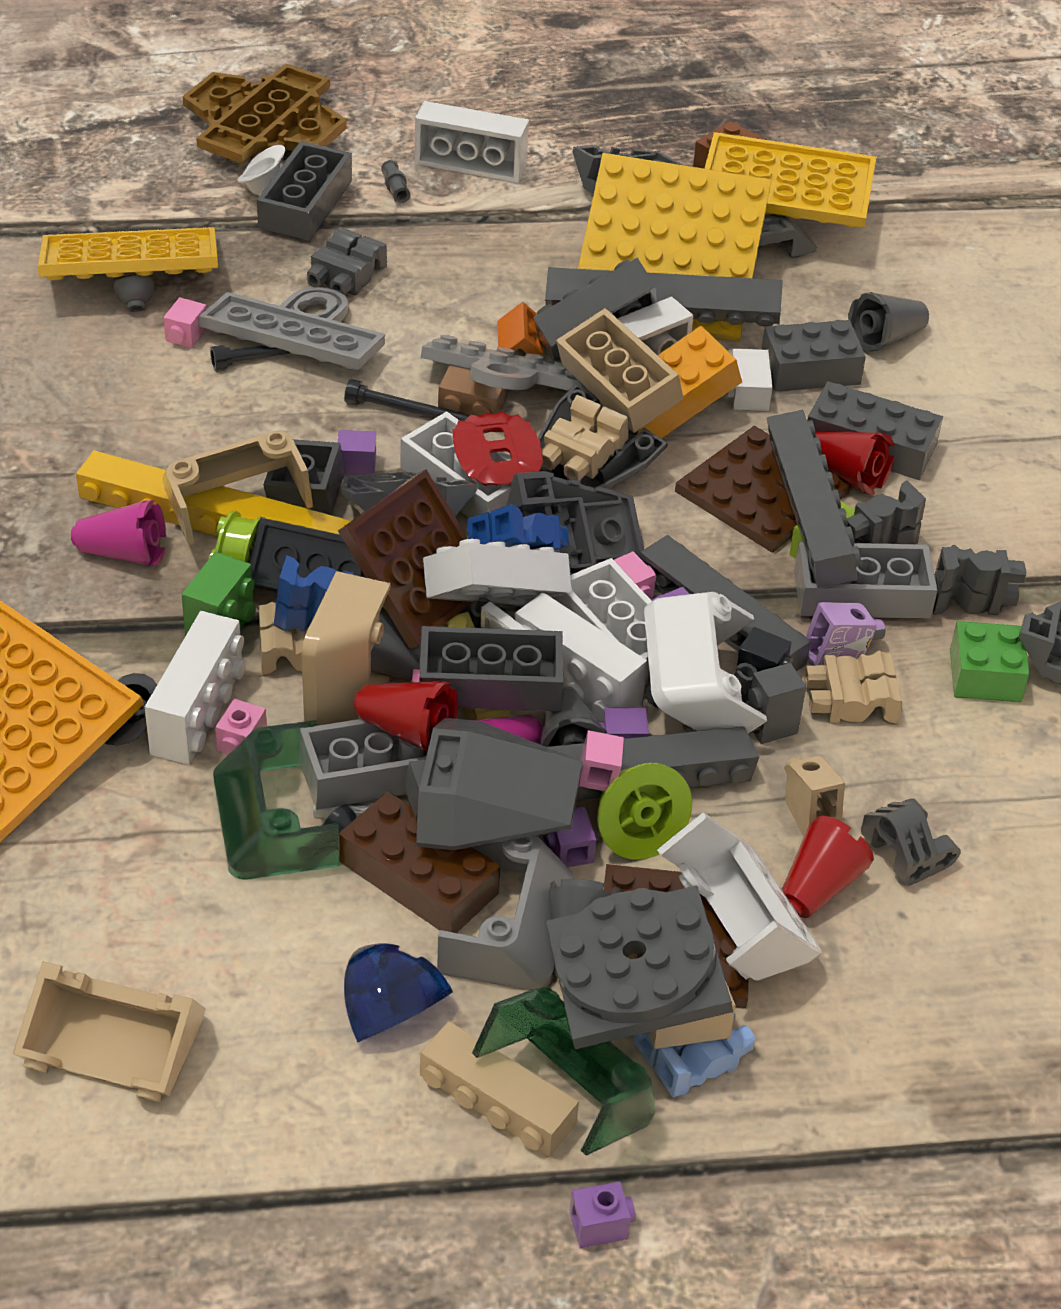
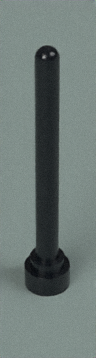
[210,345,291,370]
[344,379,470,421]

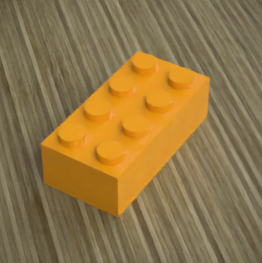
[628,326,742,439]

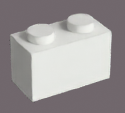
[727,349,772,411]

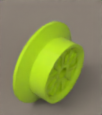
[598,763,692,860]

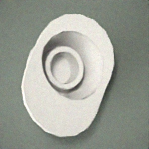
[237,145,286,196]

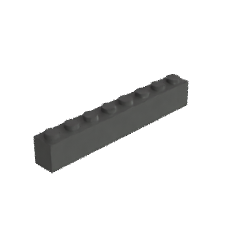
[545,267,783,327]
[767,410,861,588]

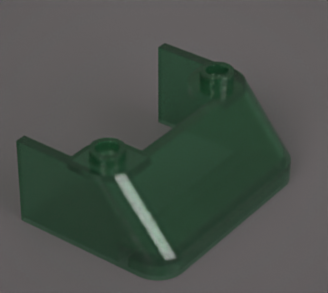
[213,720,340,880]
[472,987,656,1156]

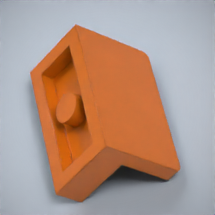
[497,302,545,356]

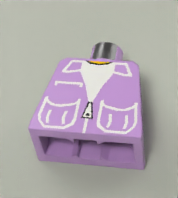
[806,602,885,666]

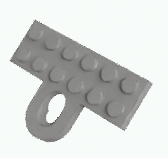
[199,287,385,370]
[420,335,593,394]

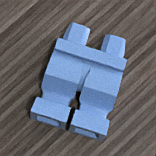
[633,1013,756,1098]

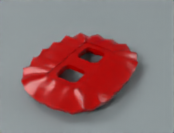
[452,411,543,486]

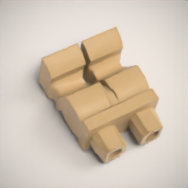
[541,395,629,481]
[259,602,309,676]
[804,650,902,724]

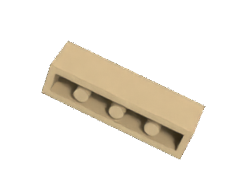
[420,1021,579,1157]

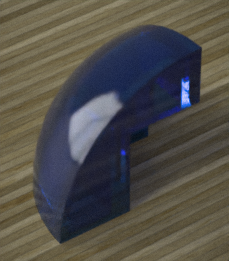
[344,943,453,1043]

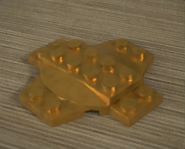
[182,63,347,164]

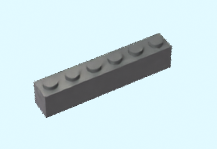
[639,535,811,671]

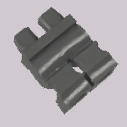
[307,227,387,296]
[847,480,926,544]
[933,545,1027,615]

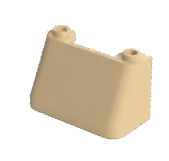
[13,961,206,1102]

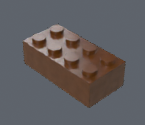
[338,791,500,933]

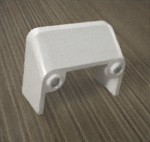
[644,592,767,733]
[657,812,822,981]

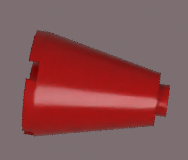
[815,431,894,495]
[354,681,458,752]
[782,815,874,918]

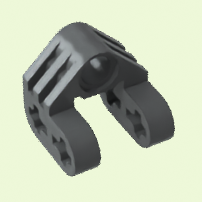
[861,798,961,885]

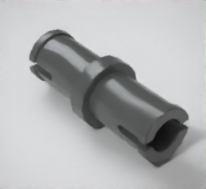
[381,160,410,203]

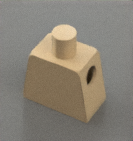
[784,756,845,836]

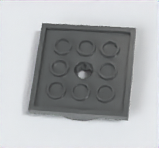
[546,885,733,1049]

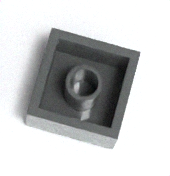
[263,439,346,515]

